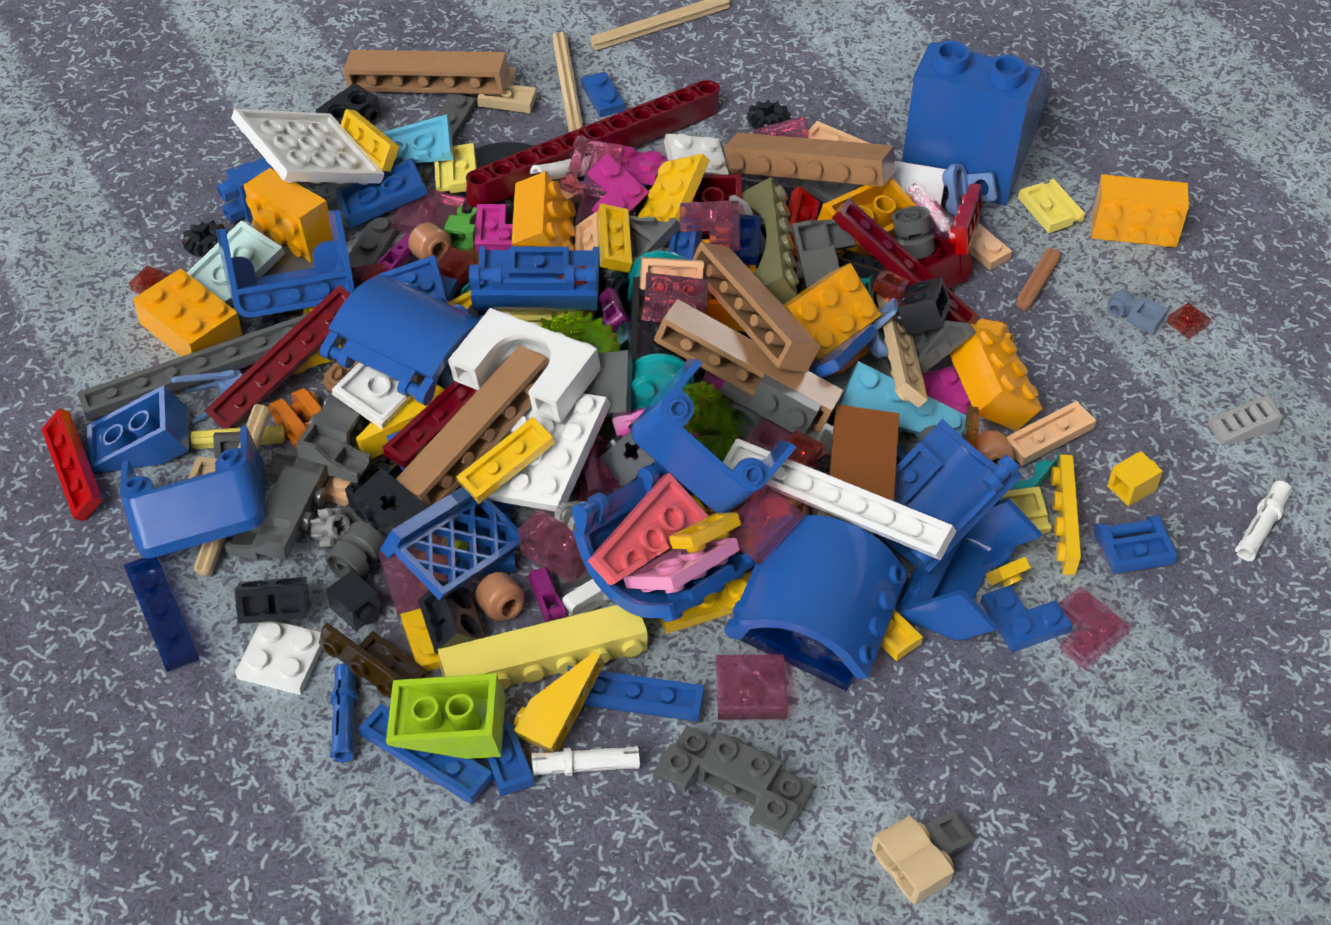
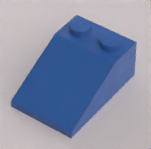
[87,385,189,474]

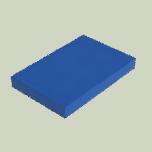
[335,158,428,228]
[808,324,878,378]

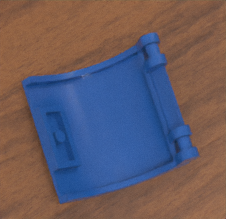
[469,246,599,311]
[320,275,483,406]
[875,419,1023,574]
[572,461,756,622]
[724,515,908,679]

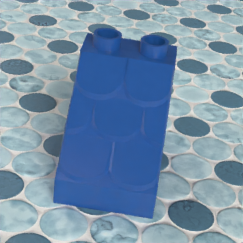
[902,40,1053,206]

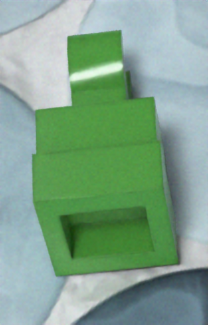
[444,206,477,252]

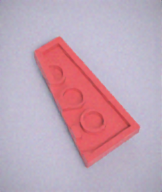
[588,472,708,585]

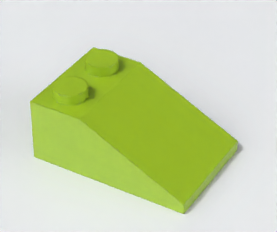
[386,673,506,759]

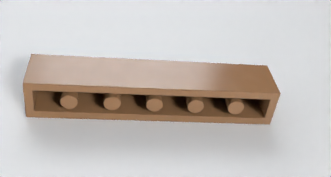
[343,50,510,94]
[724,132,895,187]
[692,242,821,373]
[653,299,844,433]
[396,345,549,507]

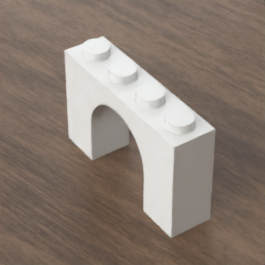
[448,308,601,423]

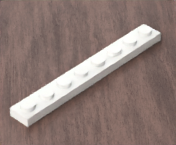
[723,438,956,560]

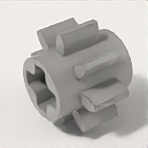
[310,508,350,547]

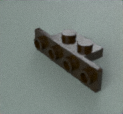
[319,623,427,698]

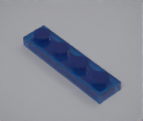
[124,557,199,672]
[732,618,855,691]

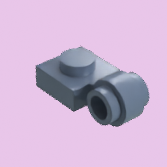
[1107,289,1169,334]

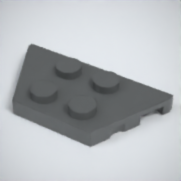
[598,216,682,304]
[884,320,976,374]

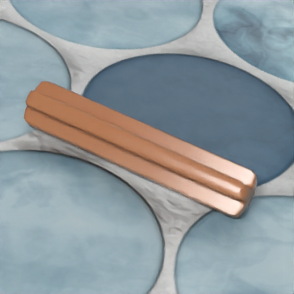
[1016,247,1061,311]

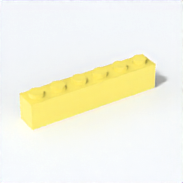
[438,605,648,690]

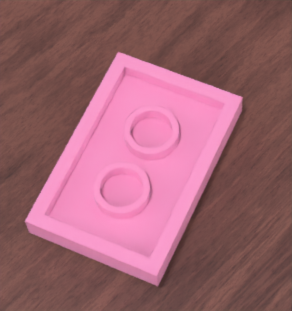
[623,538,740,593]

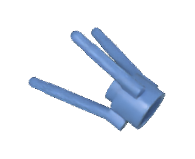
[171,369,242,426]

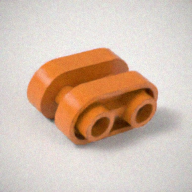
[269,388,321,450]

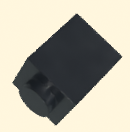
[326,570,382,631]

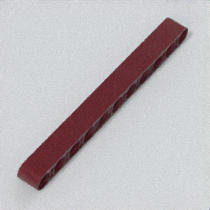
[466,80,720,208]

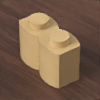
[871,816,954,905]

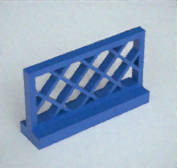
[380,487,528,601]

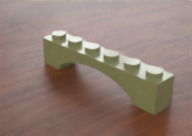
[742,177,799,305]

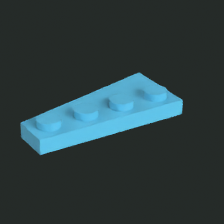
[382,114,454,165]
[839,361,968,437]

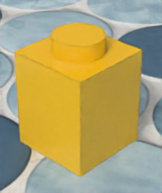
[1107,451,1163,507]

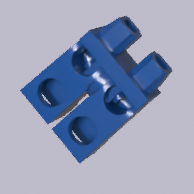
[216,157,274,223]

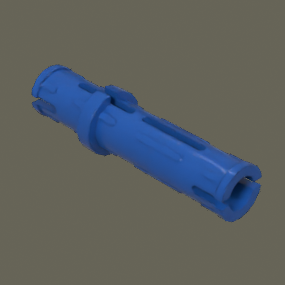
[330,663,358,763]

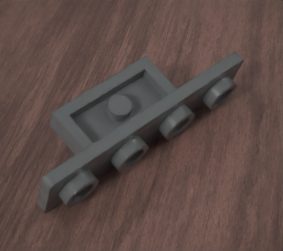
[720,374,833,453]

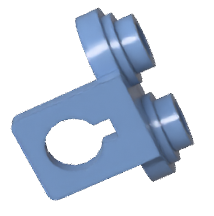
[942,163,997,217]
[868,297,898,359]

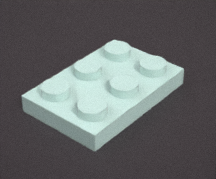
[187,220,285,307]

